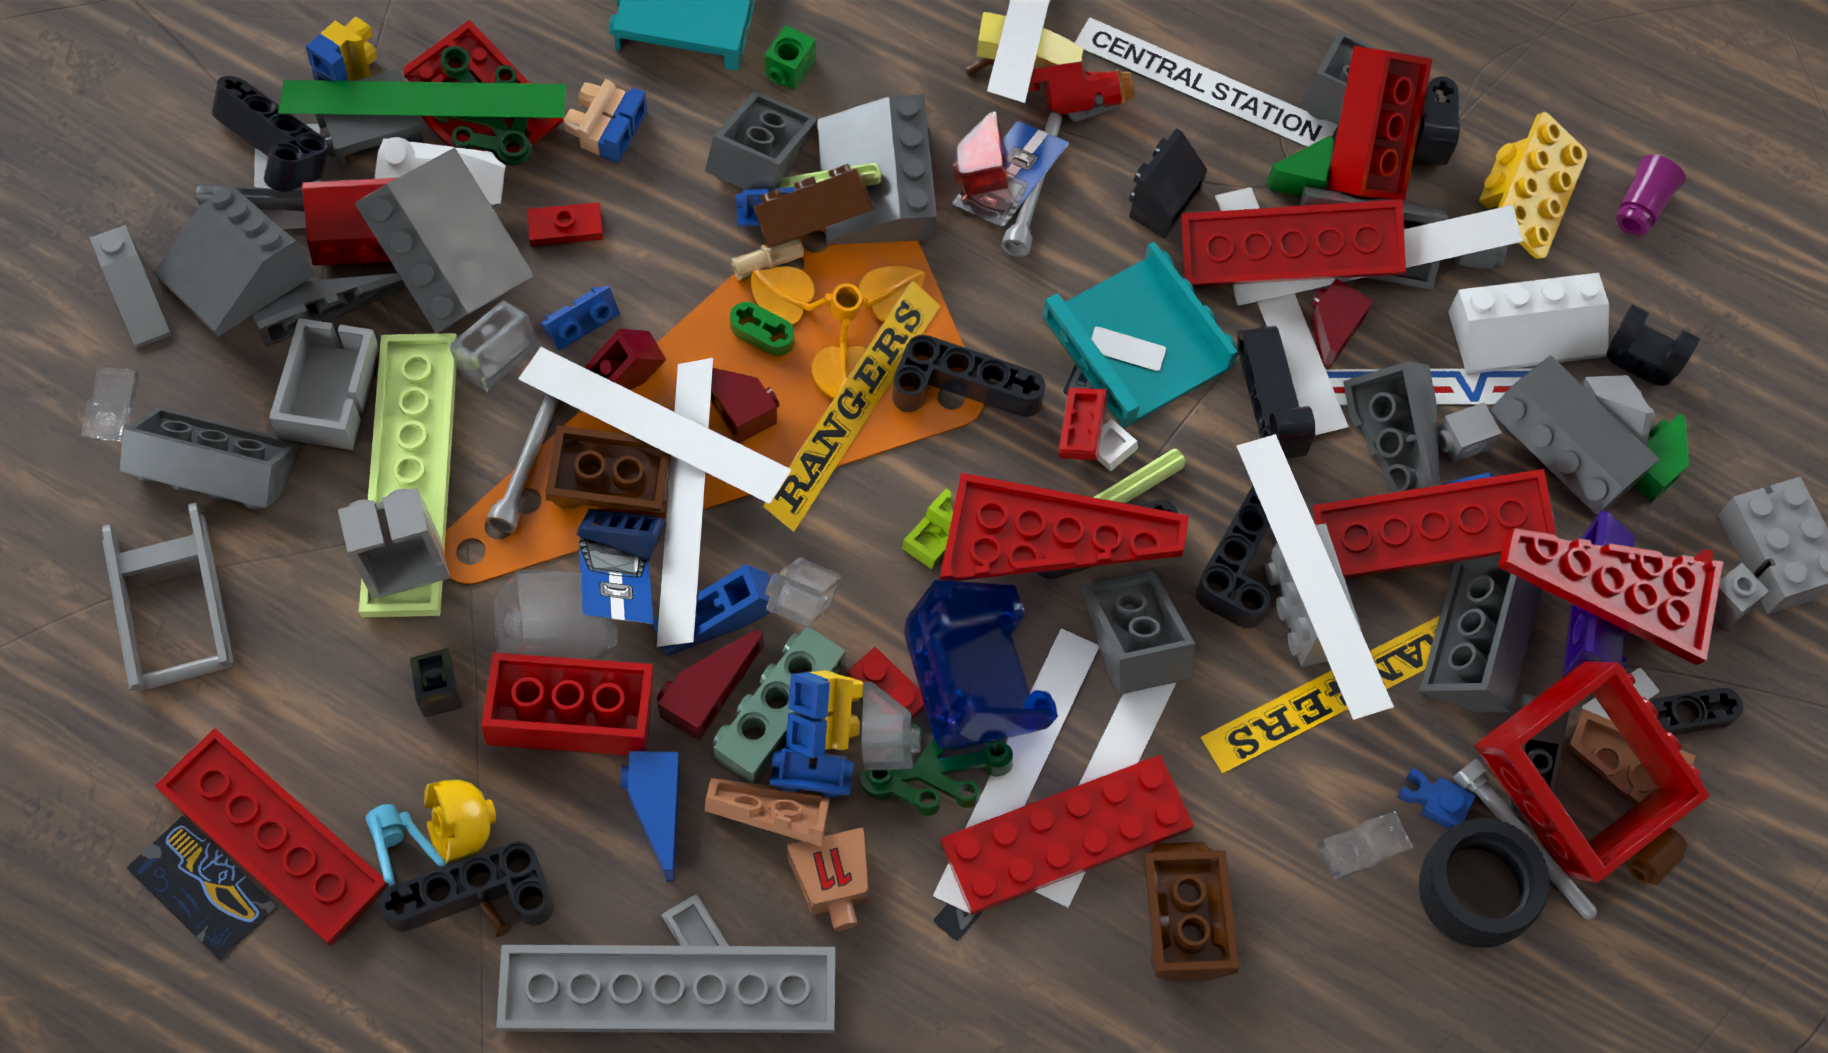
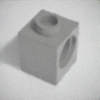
[1438,402,1502,464]
[1714,563,1769,629]

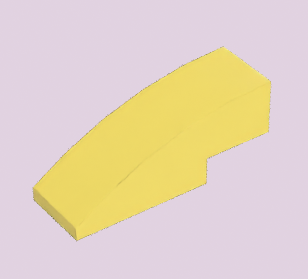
[976,12,1083,69]

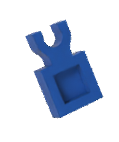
[1397,767,1475,829]

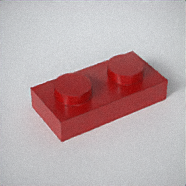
[847,646,930,728]

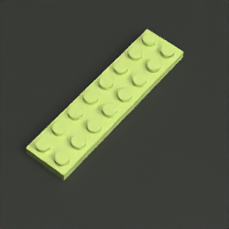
[359,333,458,618]

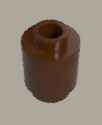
[1627,827,1687,885]

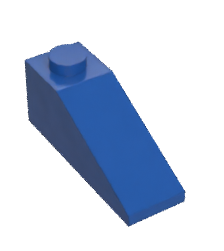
[652,564,782,656]
[621,751,680,881]

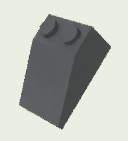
[1300,31,1377,126]
[704,90,818,193]
[1082,571,1195,695]

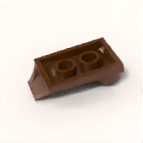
[546,425,671,513]
[1144,842,1239,981]

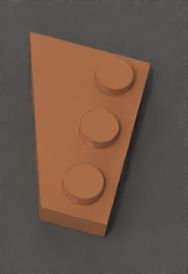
[1566,709,1696,805]
[704,778,830,847]

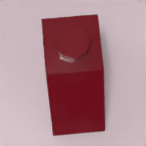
[1310,278,1374,370]
[583,329,666,390]
[710,368,780,444]

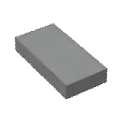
[661,893,729,946]

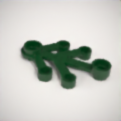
[434,46,532,166]
[860,716,1013,816]

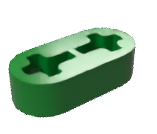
[730,302,794,356]

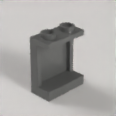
[315,69,424,168]

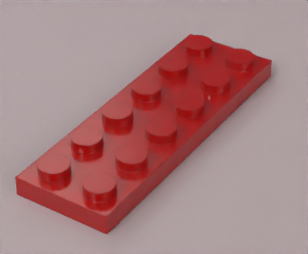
[1182,199,1406,287]
[1312,469,1557,579]
[154,728,390,947]
[940,754,1194,916]

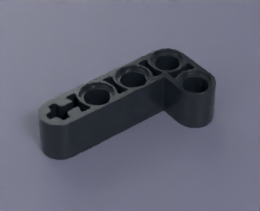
[212,76,329,192]
[1237,326,1316,459]
[892,334,1046,417]
[1196,485,1271,628]
[378,841,553,932]

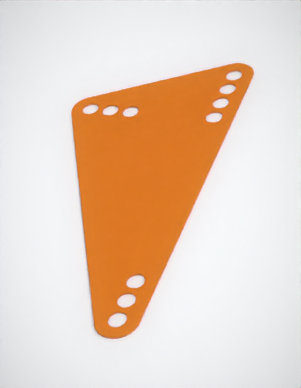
[444,228,984,584]

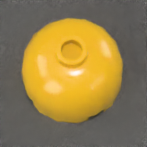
[424,780,496,863]

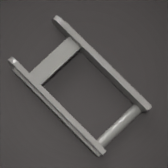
[102,502,235,692]

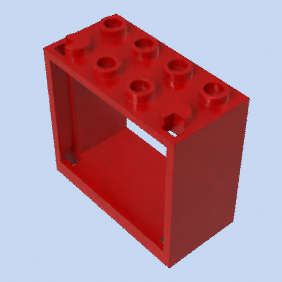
[1473,661,1710,884]

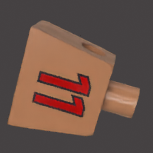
[787,827,868,931]

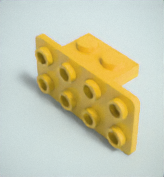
[1479,112,1587,259]

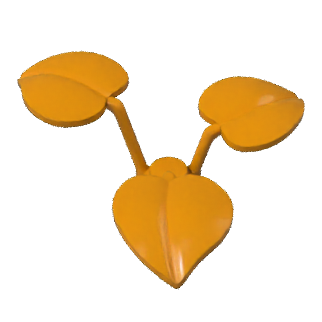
[751,266,925,399]

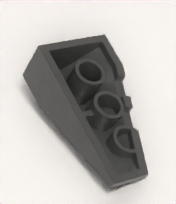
[252,273,404,347]

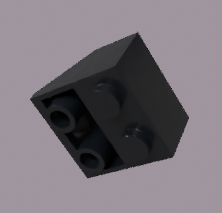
[1129,128,1208,238]

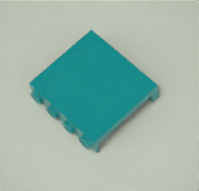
[609,0,756,71]

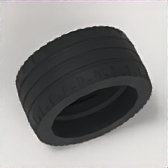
[1418,818,1550,948]

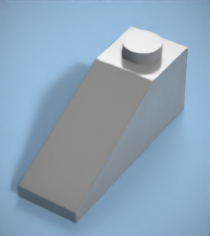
[90,225,172,349]

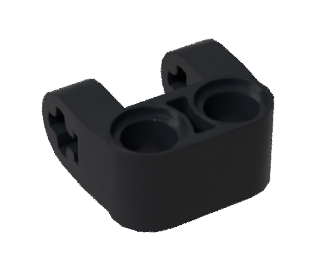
[1413,76,1460,165]
[1606,304,1700,386]

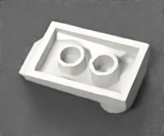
[374,137,506,210]

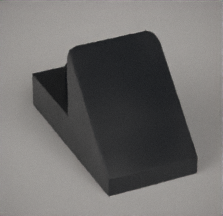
[410,648,463,717]

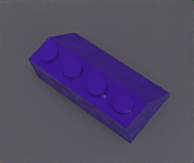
[1562,510,1635,678]

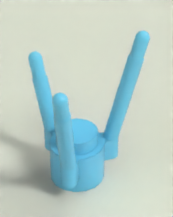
[365,804,446,888]

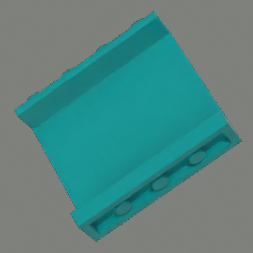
[1042,242,1238,429]

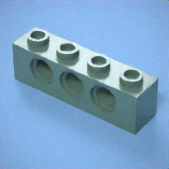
[712,625,846,784]

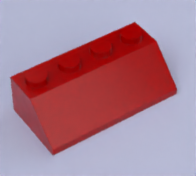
[1327,46,1433,201]
[302,178,397,266]
[481,652,653,755]

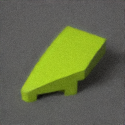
[901,489,953,569]

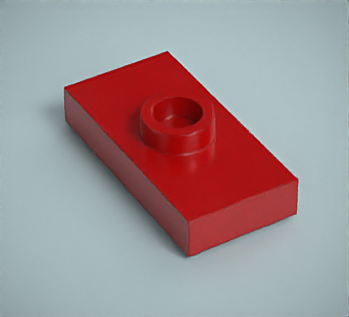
[527,202,603,246]
[1058,387,1107,461]

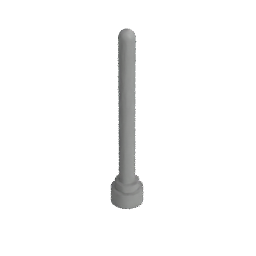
[1001,112,1062,257]
[486,393,559,533]
[1452,758,1597,920]

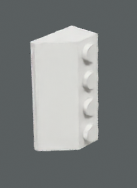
[1448,273,1609,374]

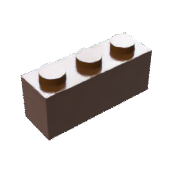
[753,164,874,248]

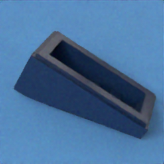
[576,508,666,561]

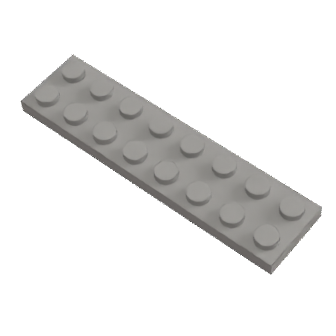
[496,945,835,1033]

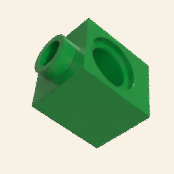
[764,25,816,90]

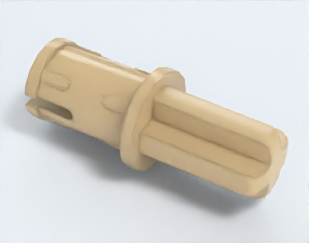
[730,239,804,281]

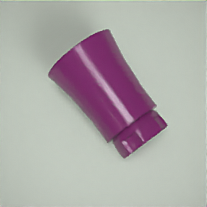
[1615,155,1686,236]

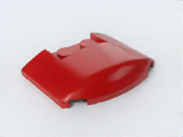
[403,19,564,165]

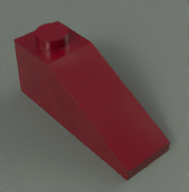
[657,629,764,741]

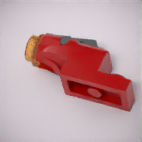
[1028,61,1134,122]

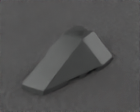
[1343,361,1440,493]

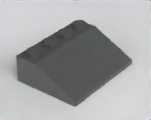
[817,95,937,245]
[354,147,535,333]
[154,186,314,337]

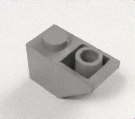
[1584,375,1655,445]

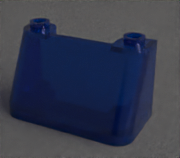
[904,580,1058,749]

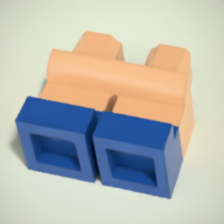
[563,79,647,164]

